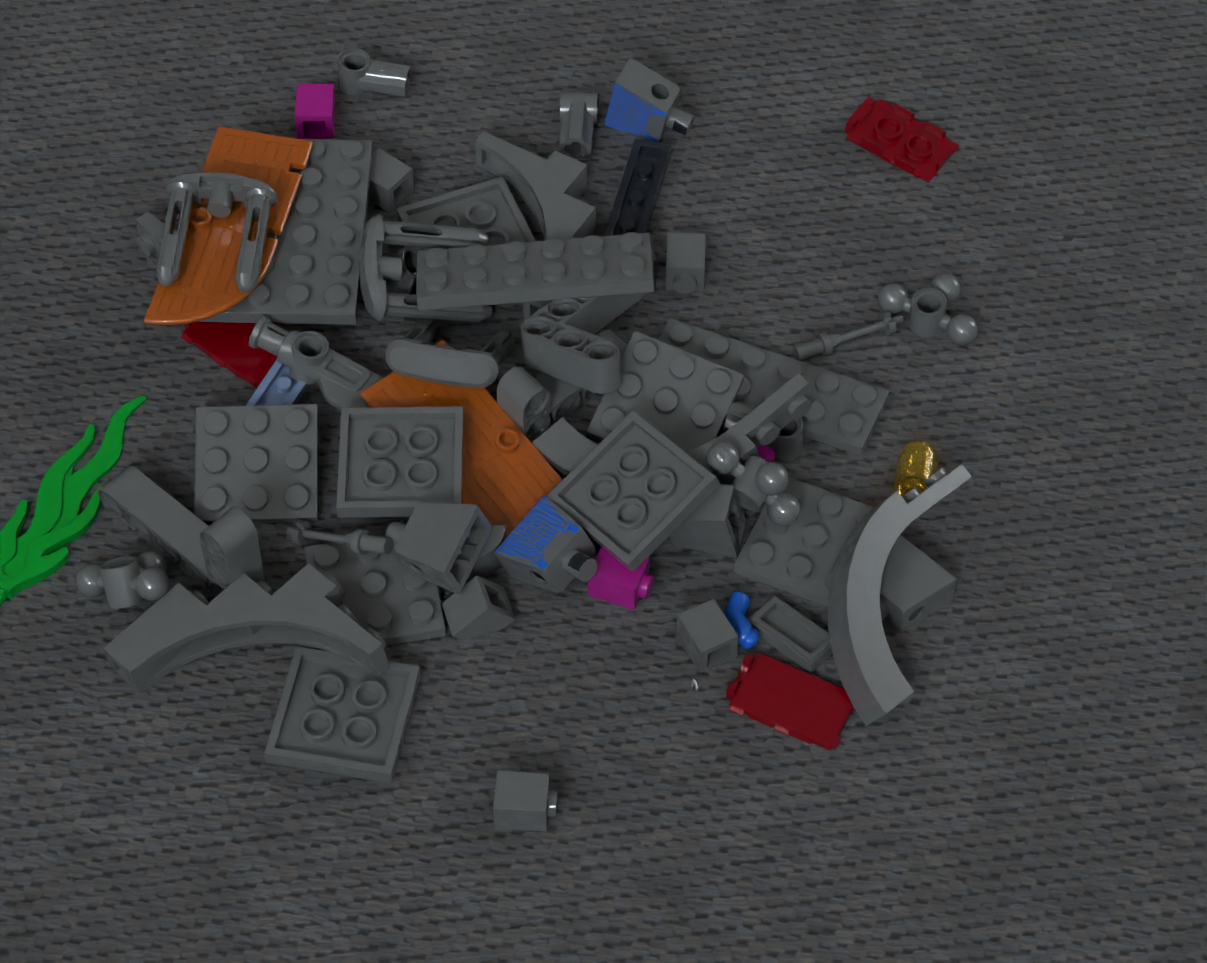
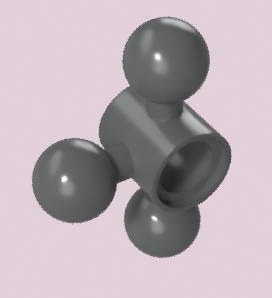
[878,273,978,345]
[706,441,800,526]
[76,551,170,609]

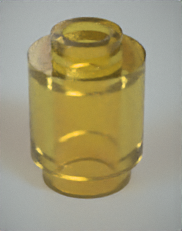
[893,442,938,497]

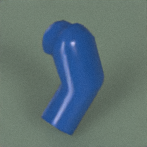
[724,592,759,649]

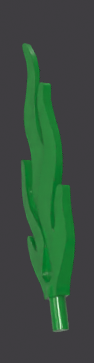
[0,395,147,607]

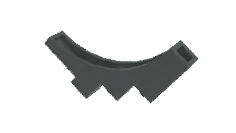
[475,131,596,321]
[103,563,390,693]

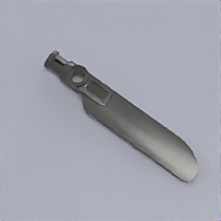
[249,316,384,409]

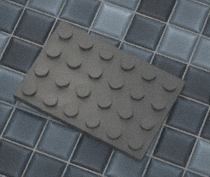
[199,139,373,325]

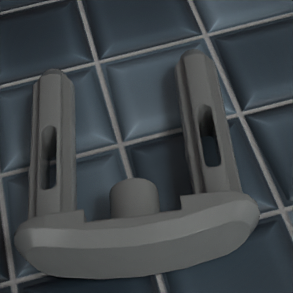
[155,172,278,293]
[358,214,493,323]
[385,319,515,388]

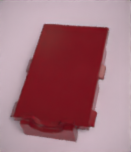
[844,97,960,183]
[181,321,277,387]
[726,653,856,750]

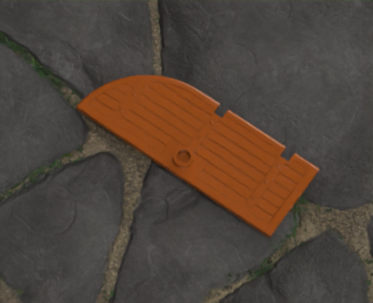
[144,126,314,325]
[360,340,596,543]

